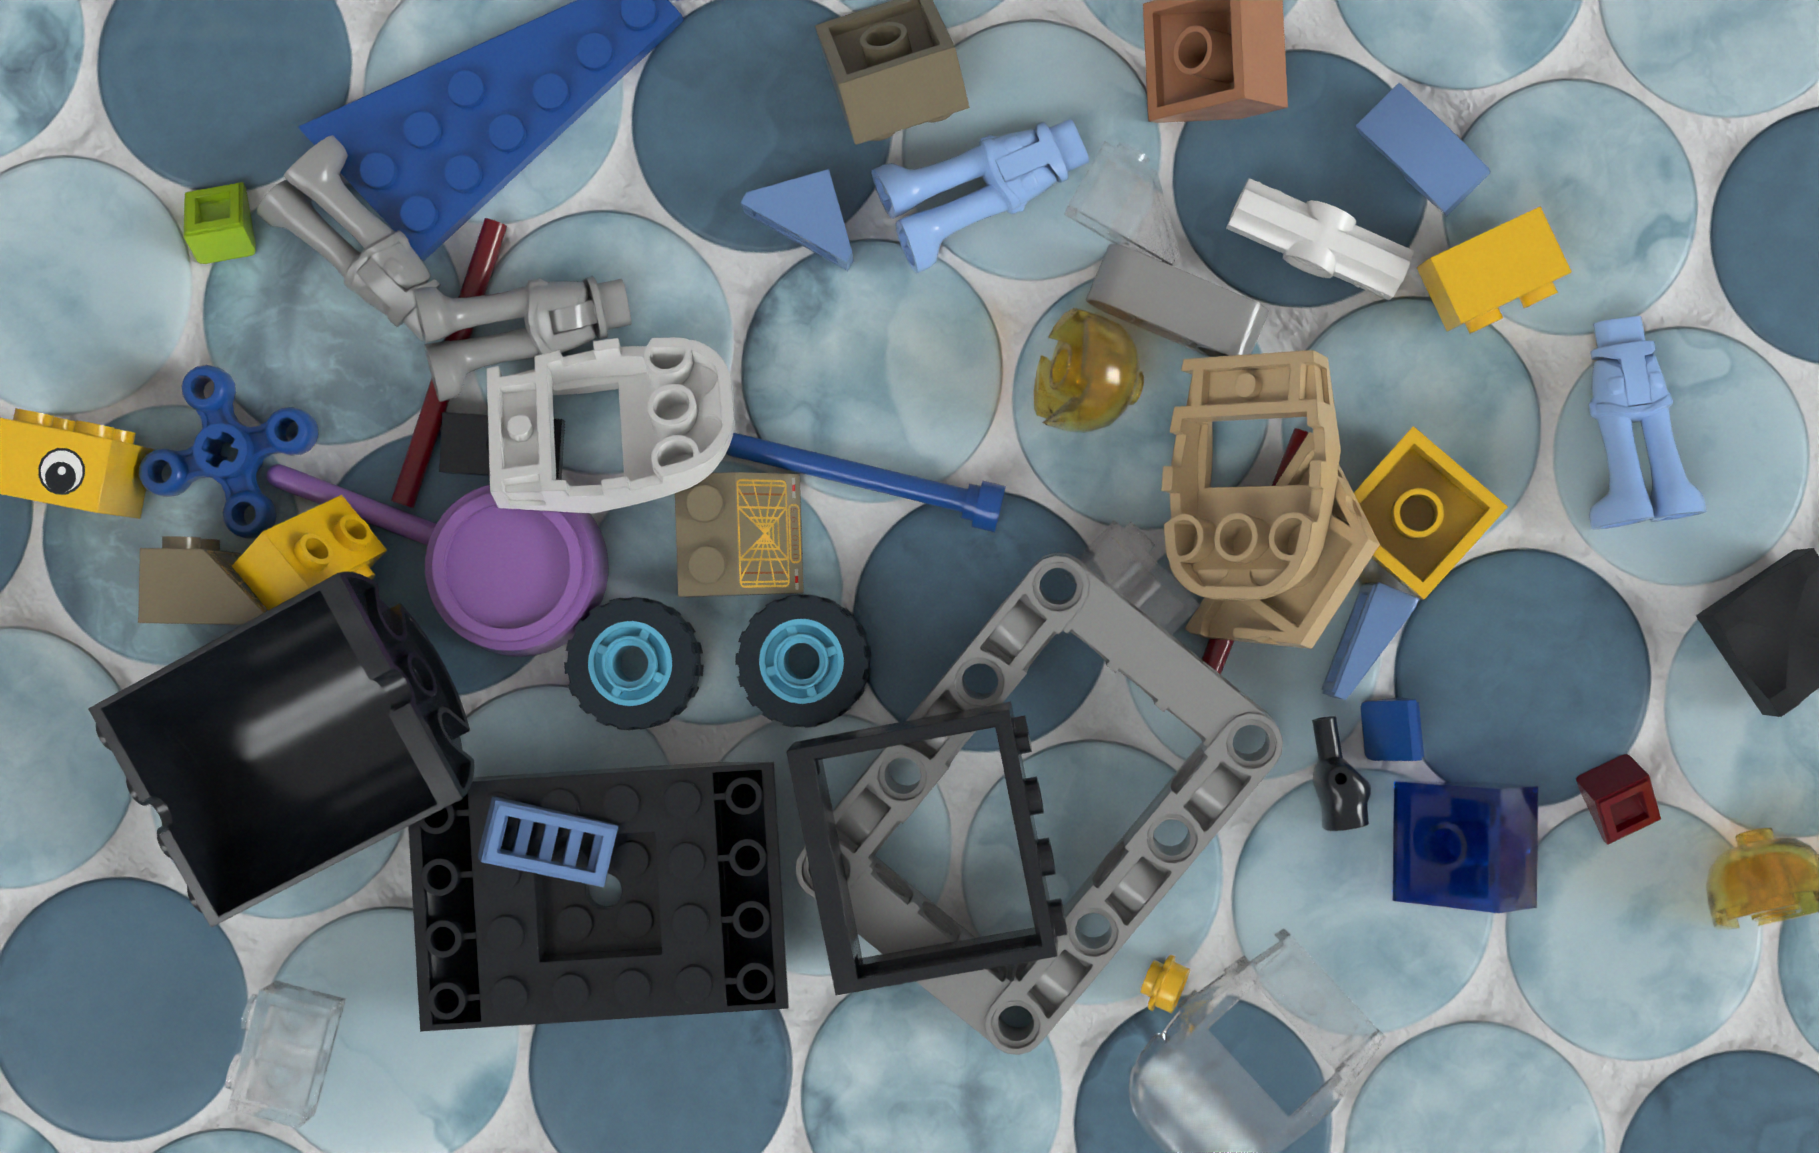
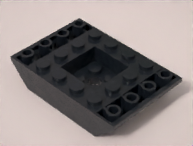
[408,762,789,1032]

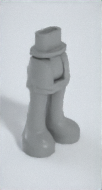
[257,135,441,341]
[412,276,632,402]

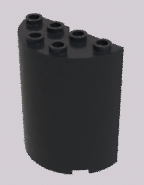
[88,571,474,927]

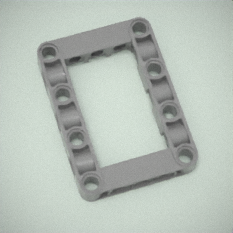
[796,552,1283,1055]

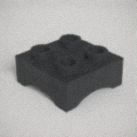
[1696,548,1819,717]

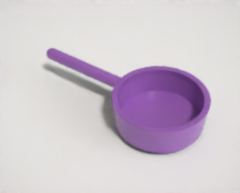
[267,464,609,657]

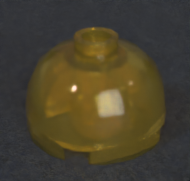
[1033,308,1144,433]
[1706,828,1819,929]

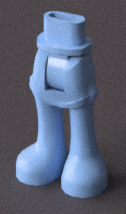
[871,119,1089,274]
[1589,316,1707,530]

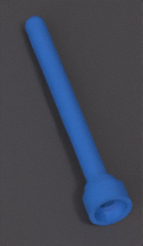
[726,433,1006,532]

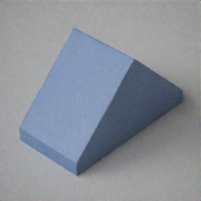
[741,169,854,271]

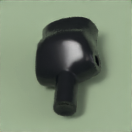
[1312,716,1371,831]

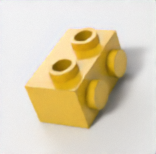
[1416,206,1572,334]
[232,495,387,611]

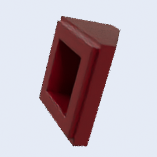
[1576,754,1661,845]

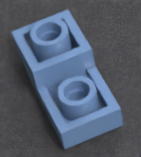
[1356,83,1491,216]

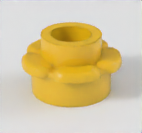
[1140,955,1190,1013]

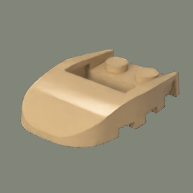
[1161,350,1341,600]

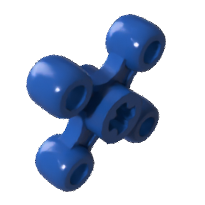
[139,365,319,539]

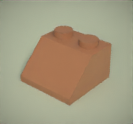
[1143,0,1288,123]

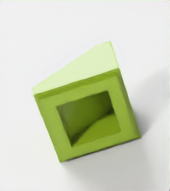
[183,182,256,264]

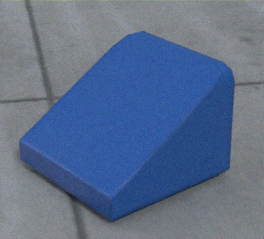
[1360,697,1424,761]

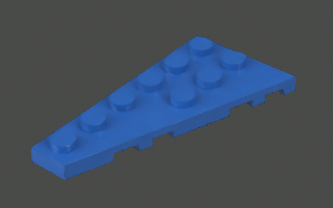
[298,0,684,261]

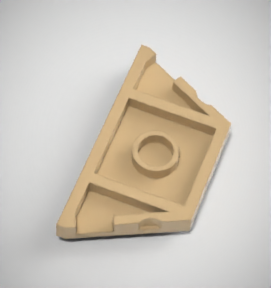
[1185,432,1380,649]

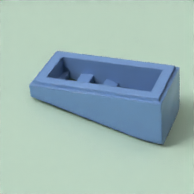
[1321,582,1420,700]
[478,797,618,887]

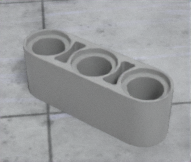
[1086,244,1269,357]

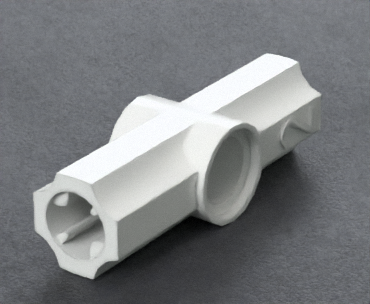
[1226,178,1414,300]

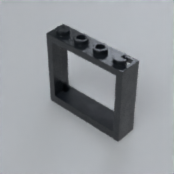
[786,701,1068,995]

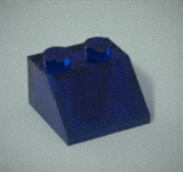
[1392,781,1538,913]

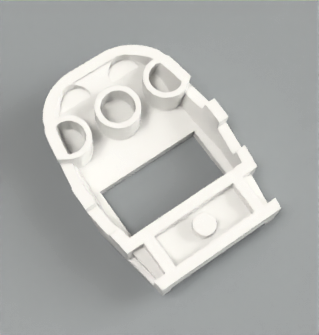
[487,337,735,514]

